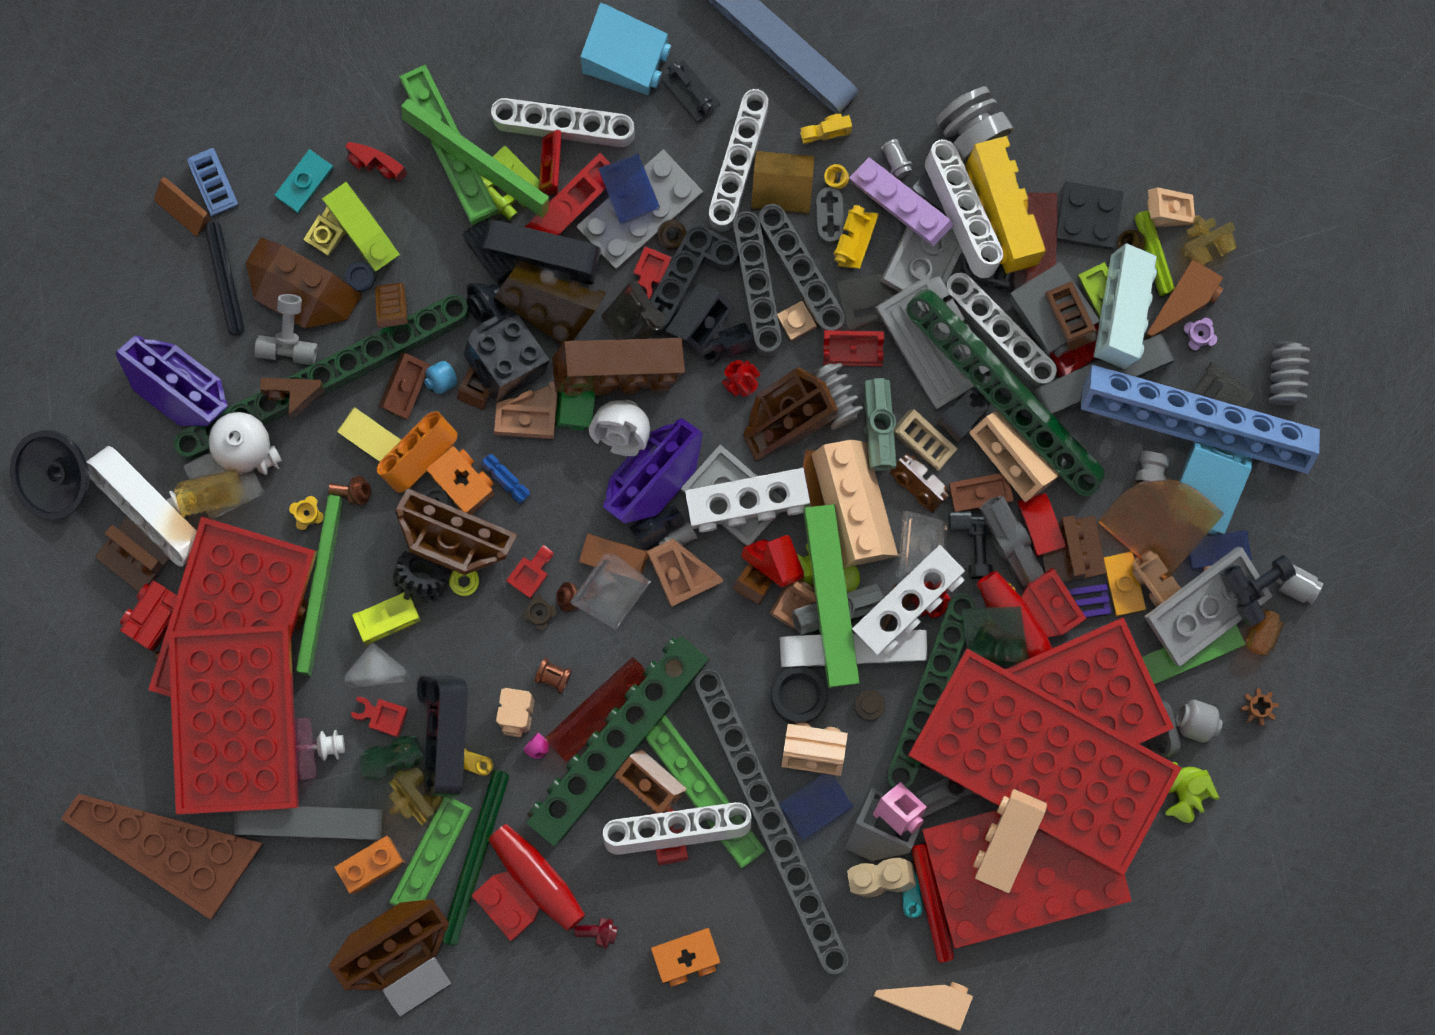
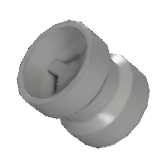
[1135,451,1170,488]

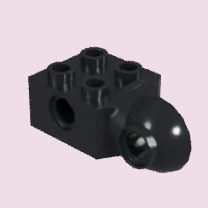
[463,283,550,402]

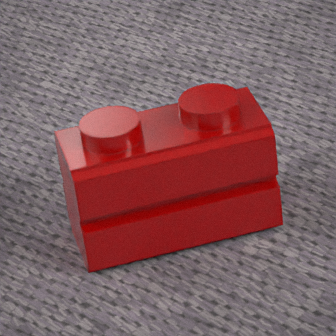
[120,580,177,653]

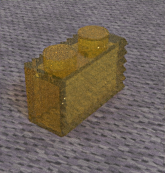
[174,469,244,518]

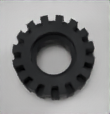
[393,551,450,604]

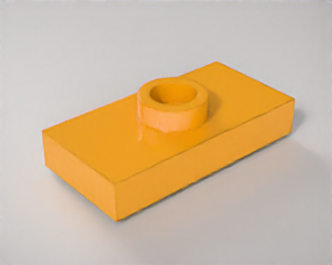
[1104,552,1146,617]

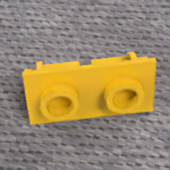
[834,205,879,269]

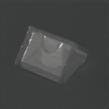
[896,511,948,581]
[571,553,651,630]
[345,642,411,688]

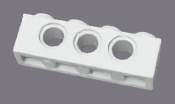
[685,468,811,532]
[852,545,965,656]

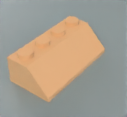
[811,440,898,568]

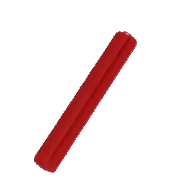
[911,843,954,963]

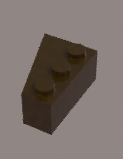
[494,260,607,345]

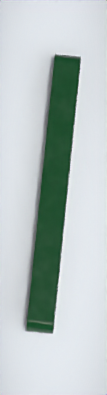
[174,295,469,462]

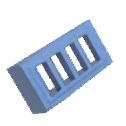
[187,148,239,217]

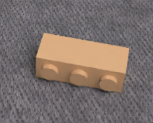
[969,410,1060,502]
[973,789,1047,893]

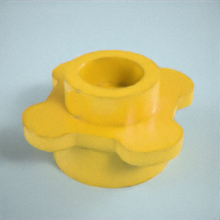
[289,496,324,530]

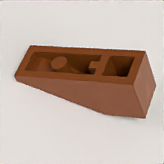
[1144,259,1223,340]

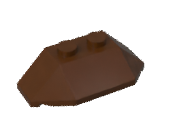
[246,238,362,329]
[743,367,838,461]
[395,488,518,575]
[329,899,449,990]

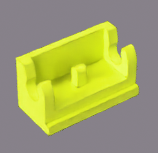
[352,592,421,645]

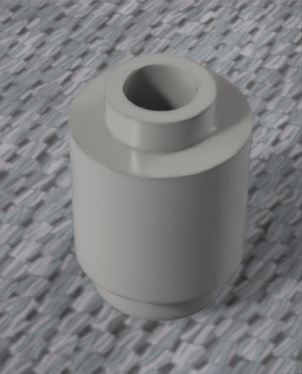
[1276,565,1323,604]

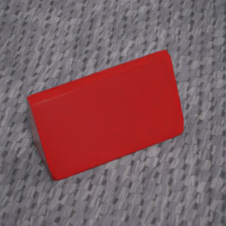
[539,129,562,197]

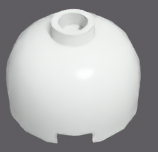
[589,400,650,456]
[209,412,270,473]

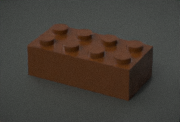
[552,338,685,396]

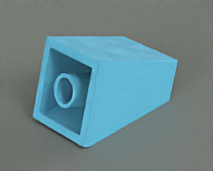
[580,3,671,96]
[1168,441,1252,534]

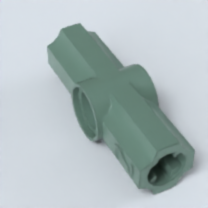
[863,378,896,471]

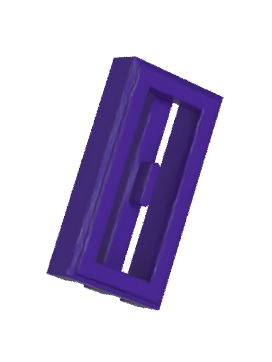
[1067,584,1111,618]

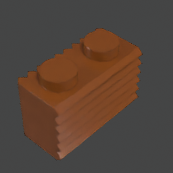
[615,750,687,814]

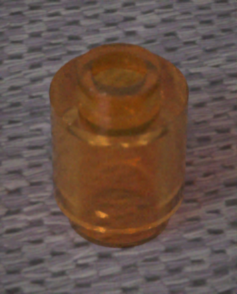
[1246,609,1284,656]

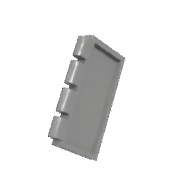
[875,276,989,409]

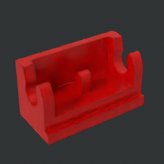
[823,330,884,367]

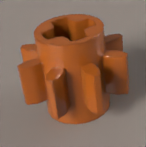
[1240,688,1279,727]

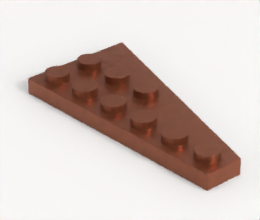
[61,794,263,920]

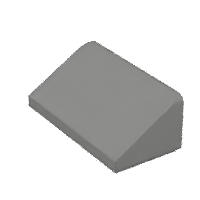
[382,957,452,1017]

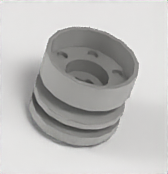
[935,86,1014,163]

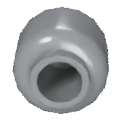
[1175,699,1223,743]

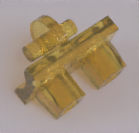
[1180,215,1237,265]
[388,767,442,826]

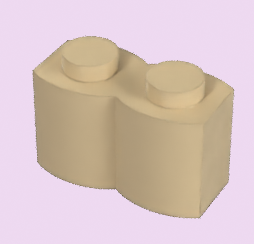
[847,858,916,898]

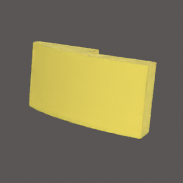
[303,207,346,256]
[337,407,401,461]

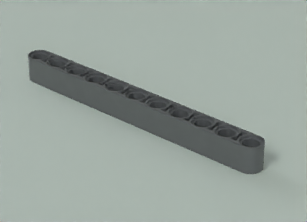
[695,669,848,975]

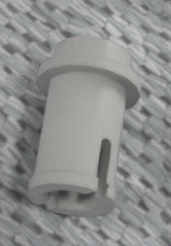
[881,139,912,179]
[658,522,697,546]

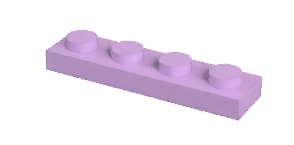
[849,157,954,246]

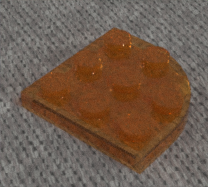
[1098,479,1224,579]

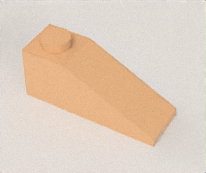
[873,982,973,1031]

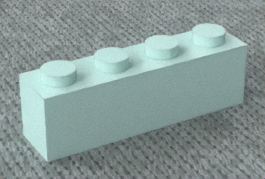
[1094,243,1157,369]

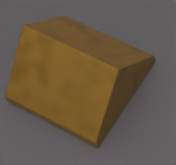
[751,151,815,214]

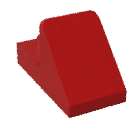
[741,535,804,587]

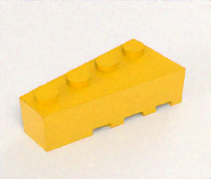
[965,136,1046,274]

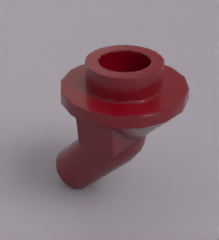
[574,918,617,949]

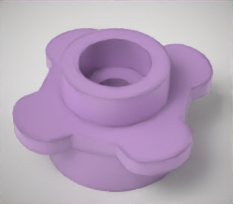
[1184,318,1217,350]

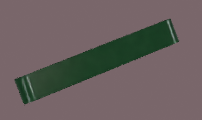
[886,593,976,789]

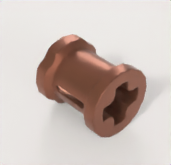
[534,657,572,694]

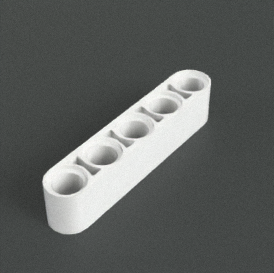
[709,89,768,232]
[491,98,635,147]
[925,140,1003,278]
[946,273,1057,388]
[86,446,197,567]
[779,630,928,668]
[603,802,751,855]

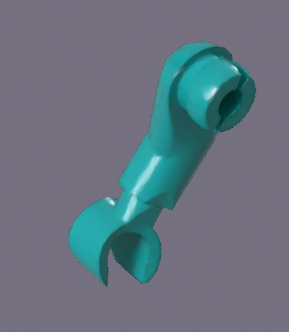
[902,870,923,918]

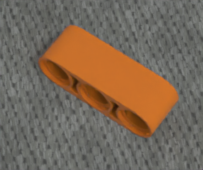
[377,411,458,493]

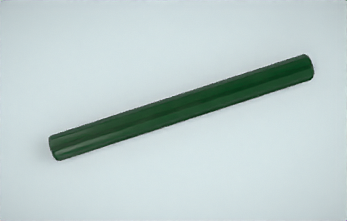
[442,770,509,946]

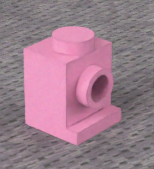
[873,782,927,836]

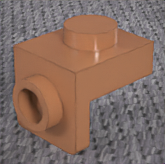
[769,580,816,629]

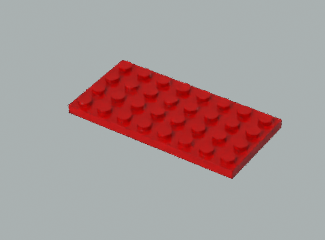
[908,649,1182,876]

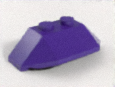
[116,335,228,426]
[603,418,703,523]

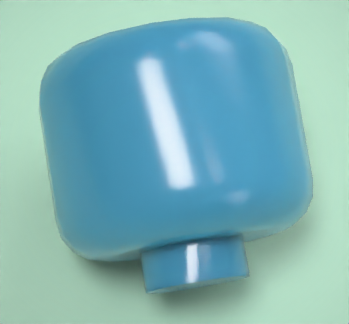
[424,361,457,394]

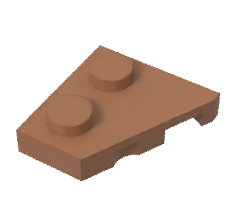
[494,381,558,439]
[646,539,723,606]

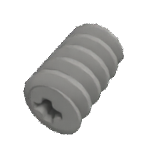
[1269,341,1310,406]
[810,363,863,430]

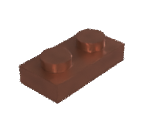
[379,353,430,419]
[949,473,1014,512]

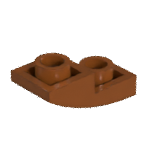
[579,533,648,580]

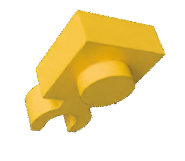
[800,114,852,144]

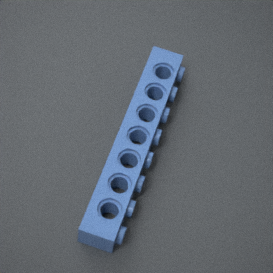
[1081,365,1320,474]

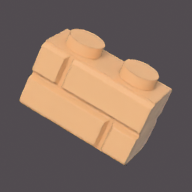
[496,688,535,738]
[781,723,848,776]

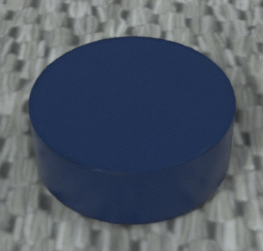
[345,262,375,293]

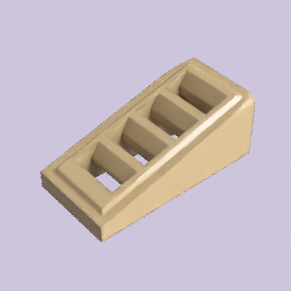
[894,409,957,471]

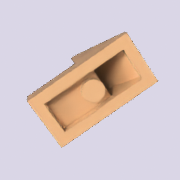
[1147,187,1196,227]

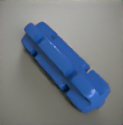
[480,454,530,504]

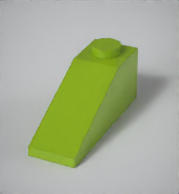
[322,182,400,272]

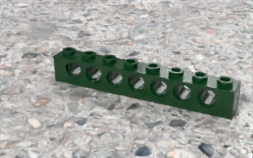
[526,636,710,847]

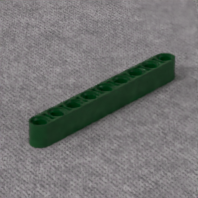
[906,289,1105,496]

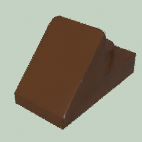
[260,378,324,419]
[732,563,774,605]

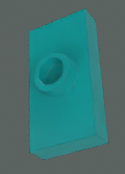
[274,149,334,214]

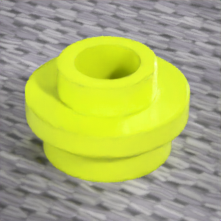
[449,570,479,596]

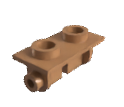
[1132,550,1181,607]

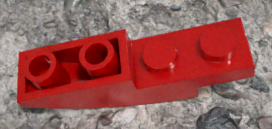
[525,153,621,235]

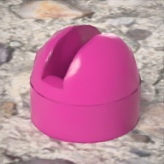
[523,732,549,759]

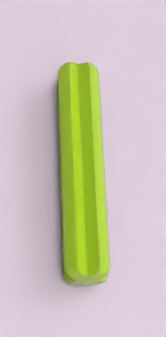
[1134,211,1175,296]

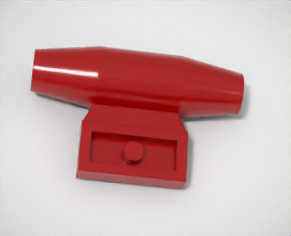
[976,568,1087,662]
[471,824,586,941]

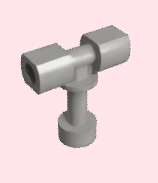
[255,294,318,365]

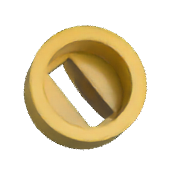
[824,164,849,189]

